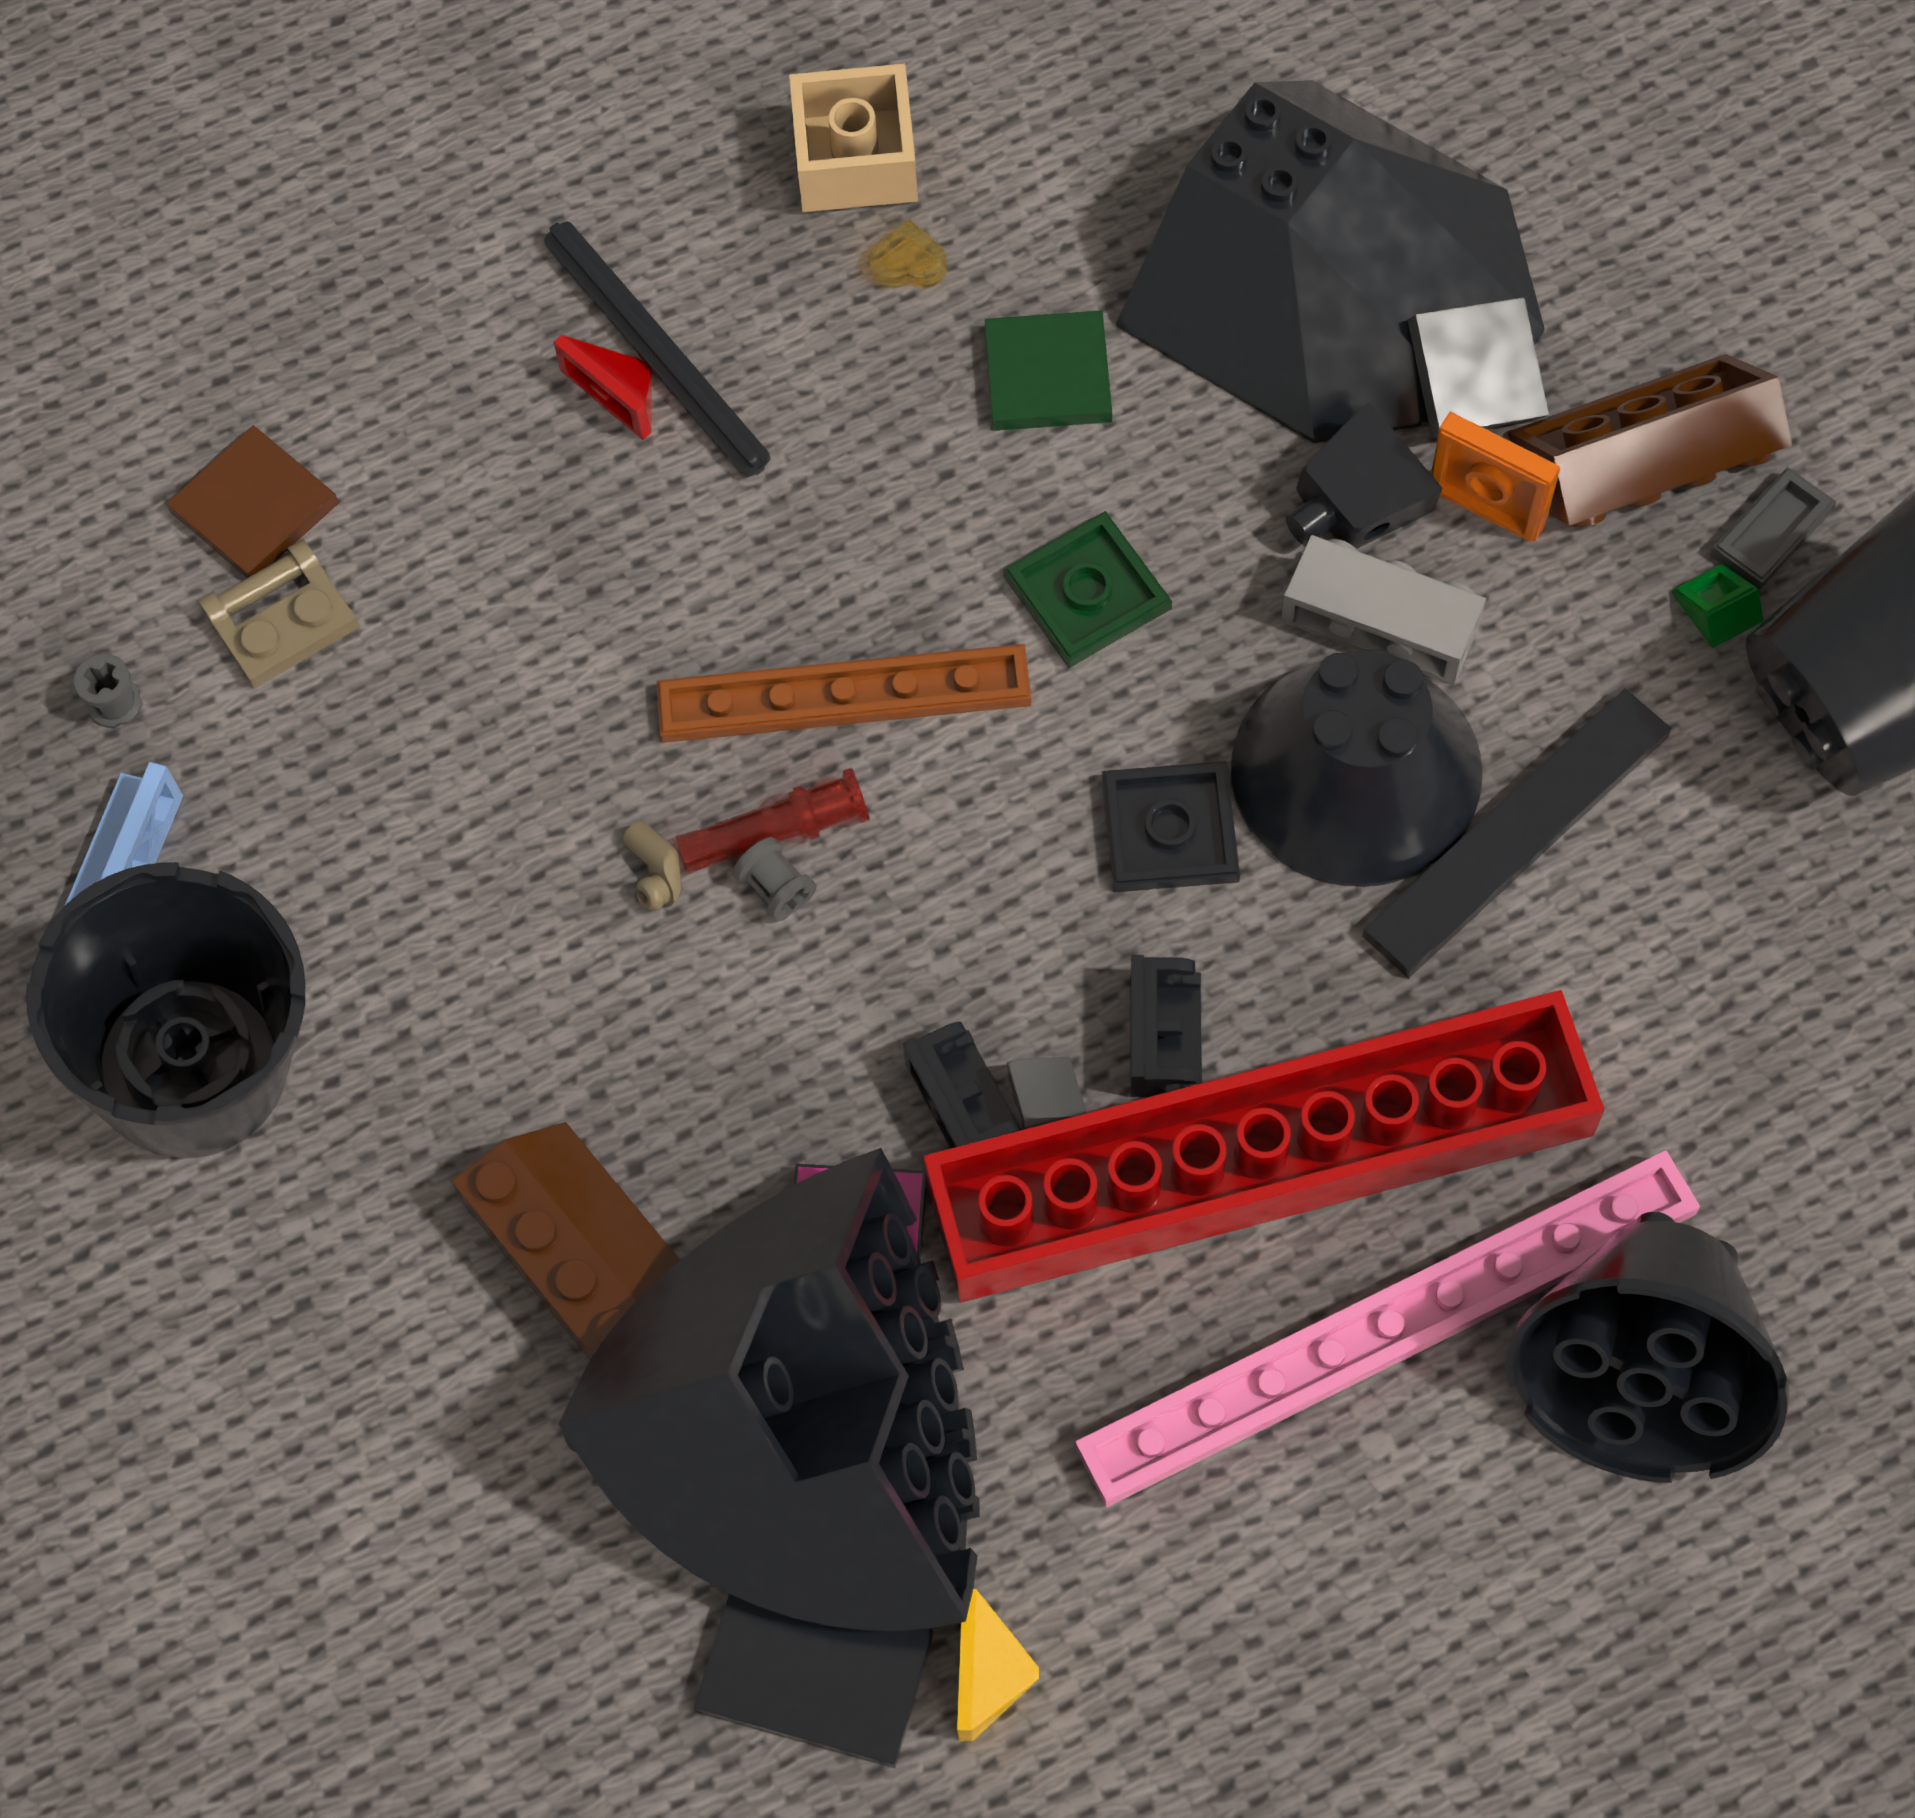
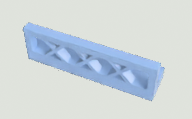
[65,762,183,905]

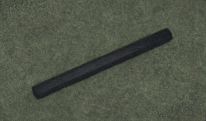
[544,221,771,478]

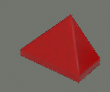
[553,335,652,440]

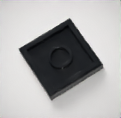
[1102,761,1240,893]

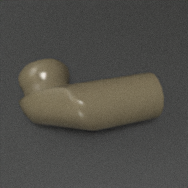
[623,821,682,911]

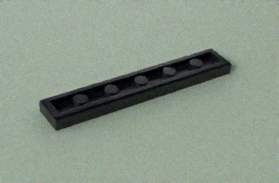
[1362,688,1672,979]

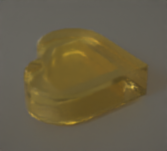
[870,219,947,289]

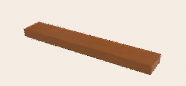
[656,644,1031,743]

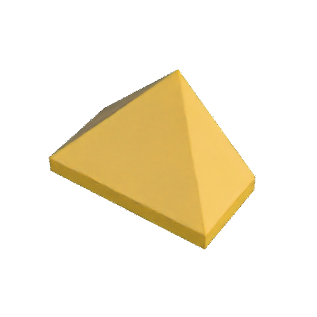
[957,1589,1039,1741]

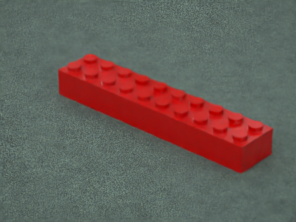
[923,990,1605,1303]

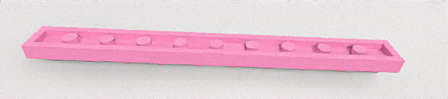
[1075,1150,1700,1508]

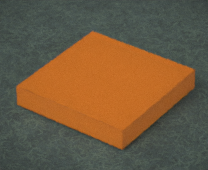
[1431,411,1561,542]

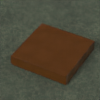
[166,425,339,578]

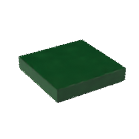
[985,310,1112,431]
[1003,511,1172,668]

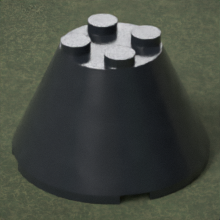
[1231,650,1482,887]
[1506,1212,1789,1483]

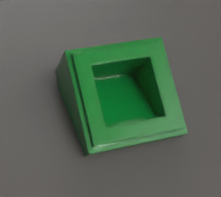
[1672,564,1764,648]

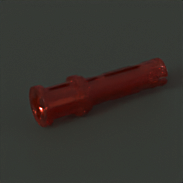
[676,767,870,874]

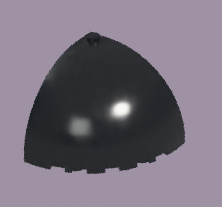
[559,1148,980,1631]

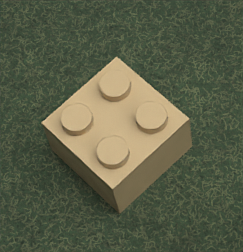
[789,63,918,212]

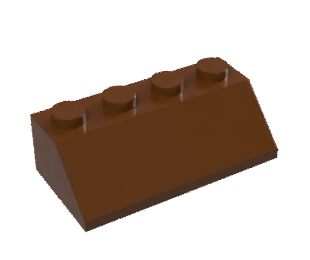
[1507,354,1792,527]
[451,1122,680,1361]

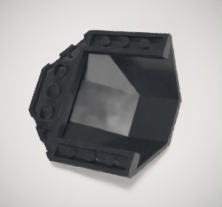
[1116,80,1545,443]

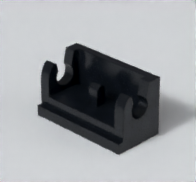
[1130,955,1202,1097]
[903,1021,1022,1149]

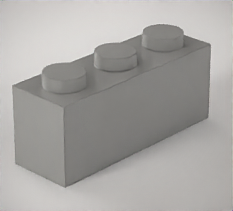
[1281,535,1486,685]

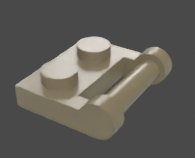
[197,539,360,689]

